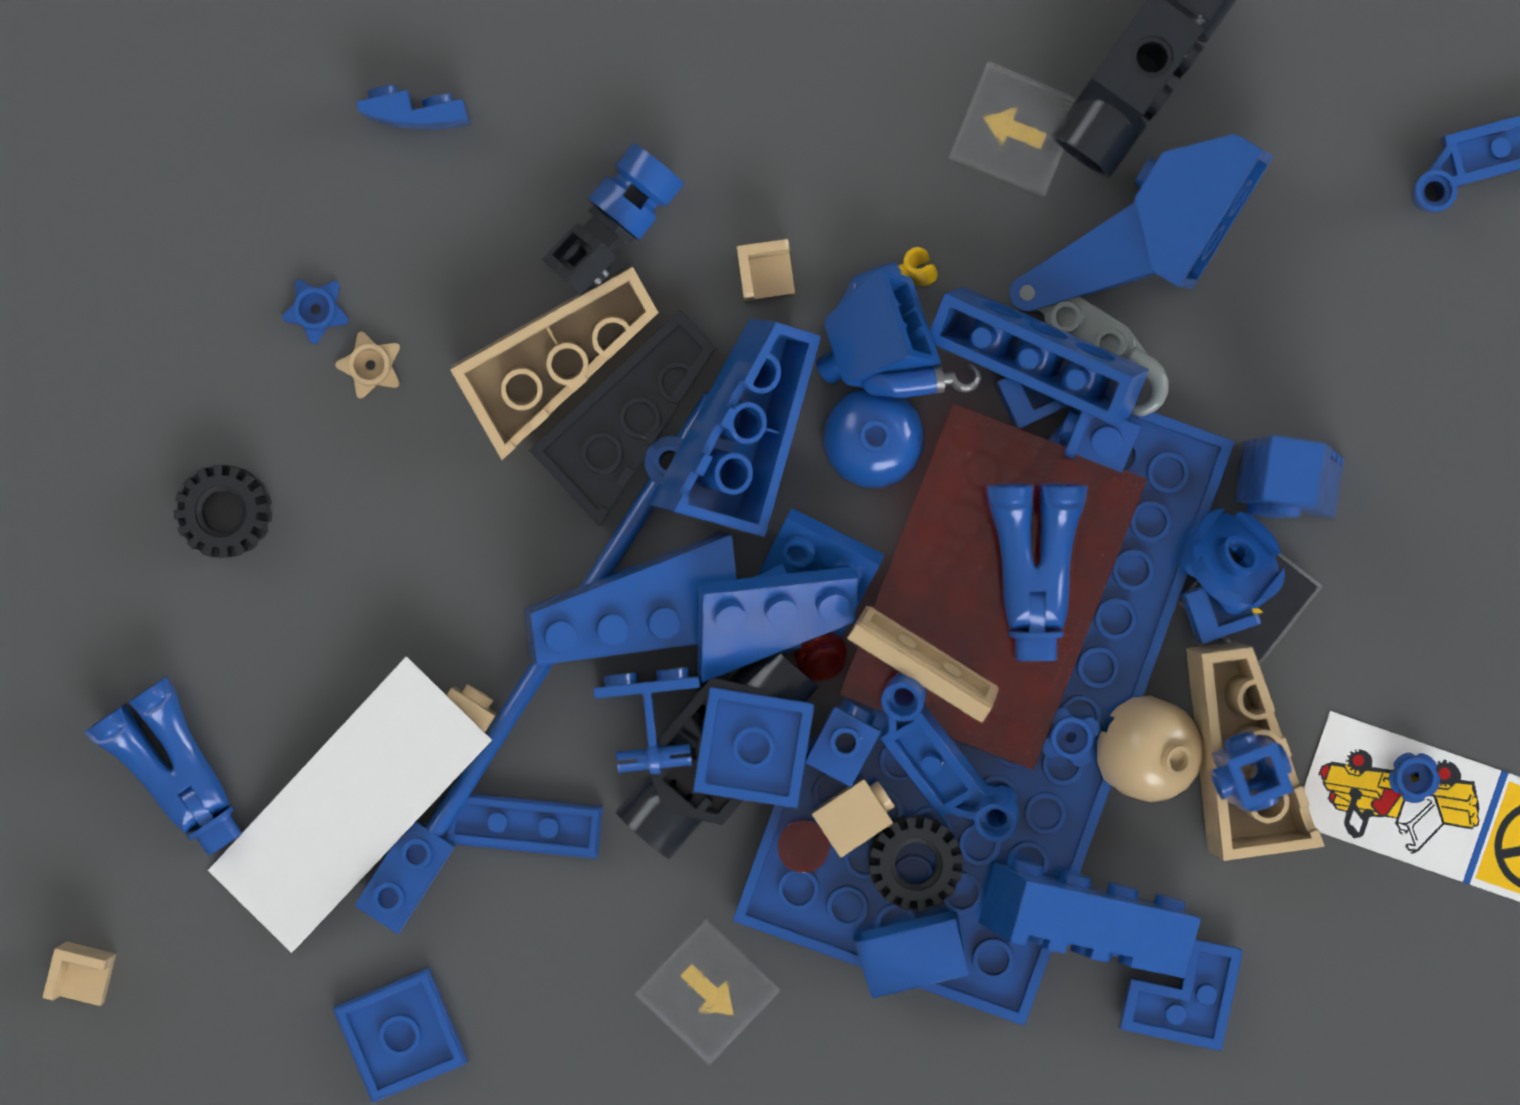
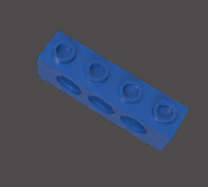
[930,287,1149,425]

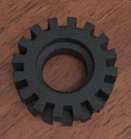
[174,465,273,558]
[868,814,964,912]

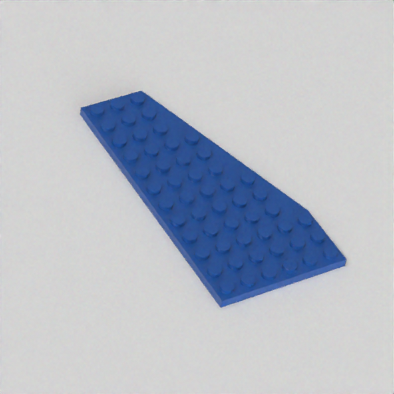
[732,407,1235,1026]

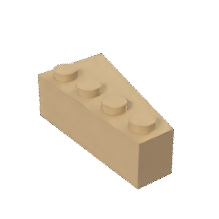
[450,264,658,460]
[1186,641,1325,861]

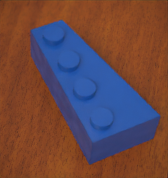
[648,318,821,537]
[1234,435,1345,519]
[524,531,737,666]
[978,858,1201,978]

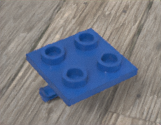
[593,667,701,775]

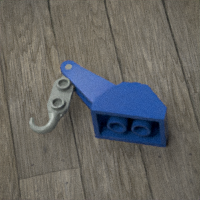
[1009,134,1274,416]

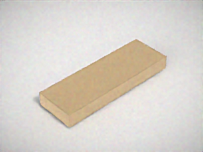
[847,606,999,723]

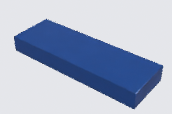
[444,793,603,859]

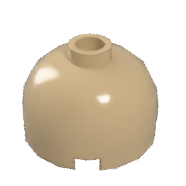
[1097,696,1203,802]

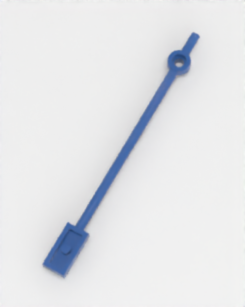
[354,392,708,934]

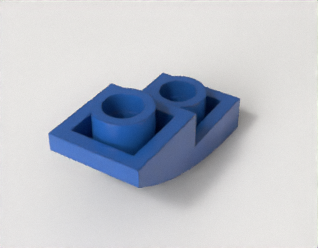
[356,85,471,130]

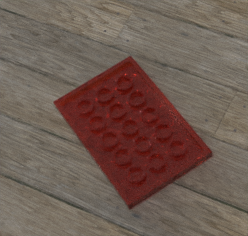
[839,403,1147,770]

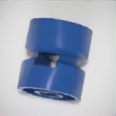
[587,142,685,241]

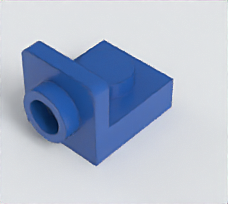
[1058,410,1141,474]

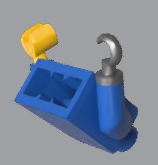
[816,247,981,398]

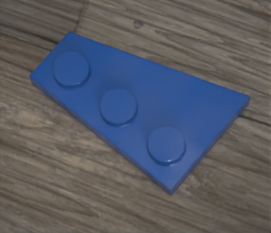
[697,567,858,683]

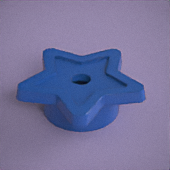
[282,279,349,344]

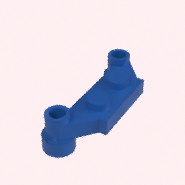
[1412,116,1520,213]
[880,671,1019,842]

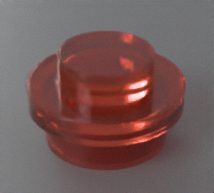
[795,632,847,681]
[777,820,829,873]

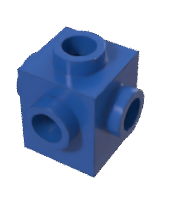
[1210,731,1294,812]

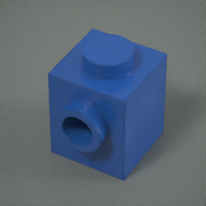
[805,702,881,787]

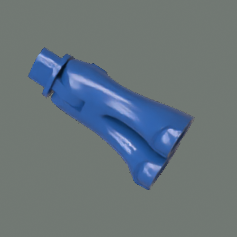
[986,483,1088,661]
[84,676,242,856]

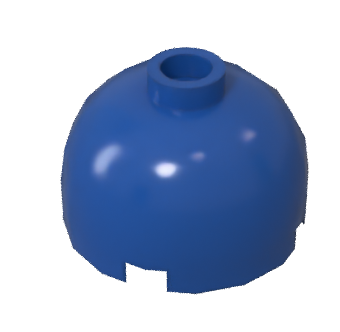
[823,388,925,489]

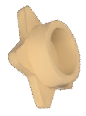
[335,331,400,398]

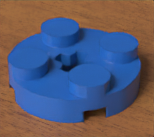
[1182,509,1285,614]

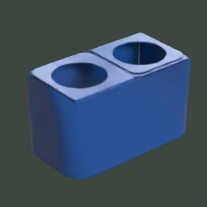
[853,911,969,998]

